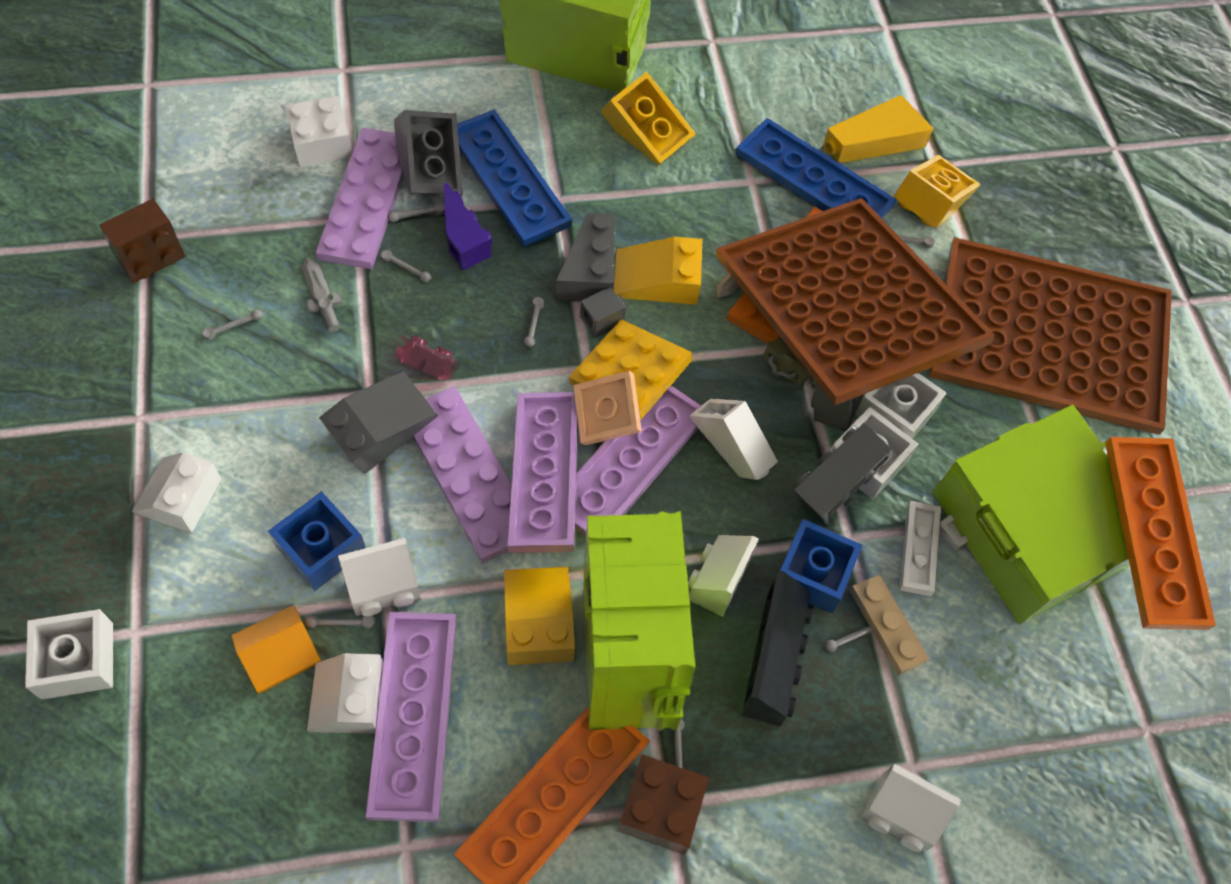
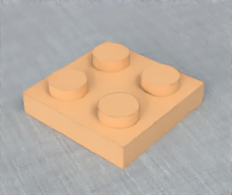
[573,371,642,446]

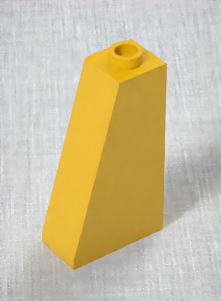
[822,94,934,163]

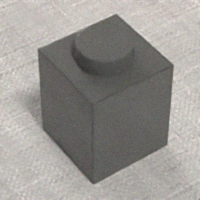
[580,287,627,338]

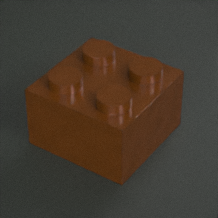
[99,198,185,284]
[617,754,710,855]

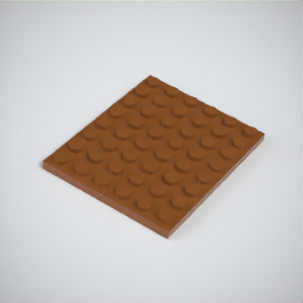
[716,198,995,405]
[929,237,1172,435]

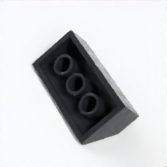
[741,570,813,726]

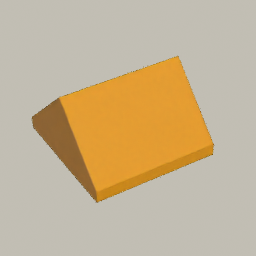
[231,605,321,694]

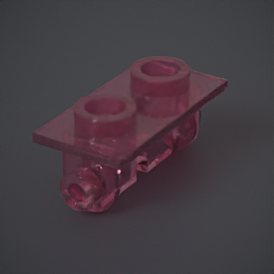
[395,335,460,380]

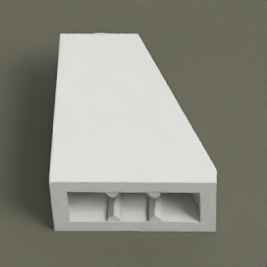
[690,399,778,480]

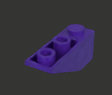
[443,183,493,271]

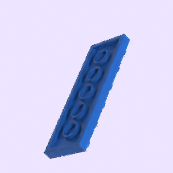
[457,109,572,247]
[735,118,897,219]

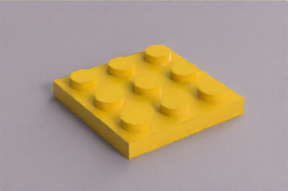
[569,319,693,420]

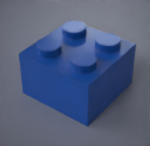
[268,491,366,591]
[780,519,863,613]

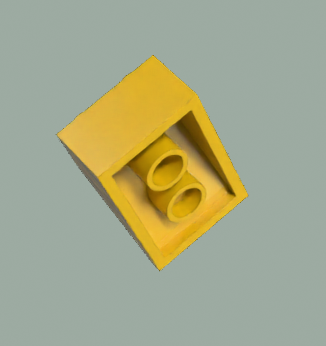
[600,72,696,165]
[893,155,981,228]
[613,237,702,305]
[504,567,575,665]

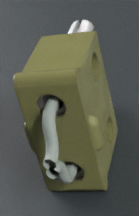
[763,336,811,388]

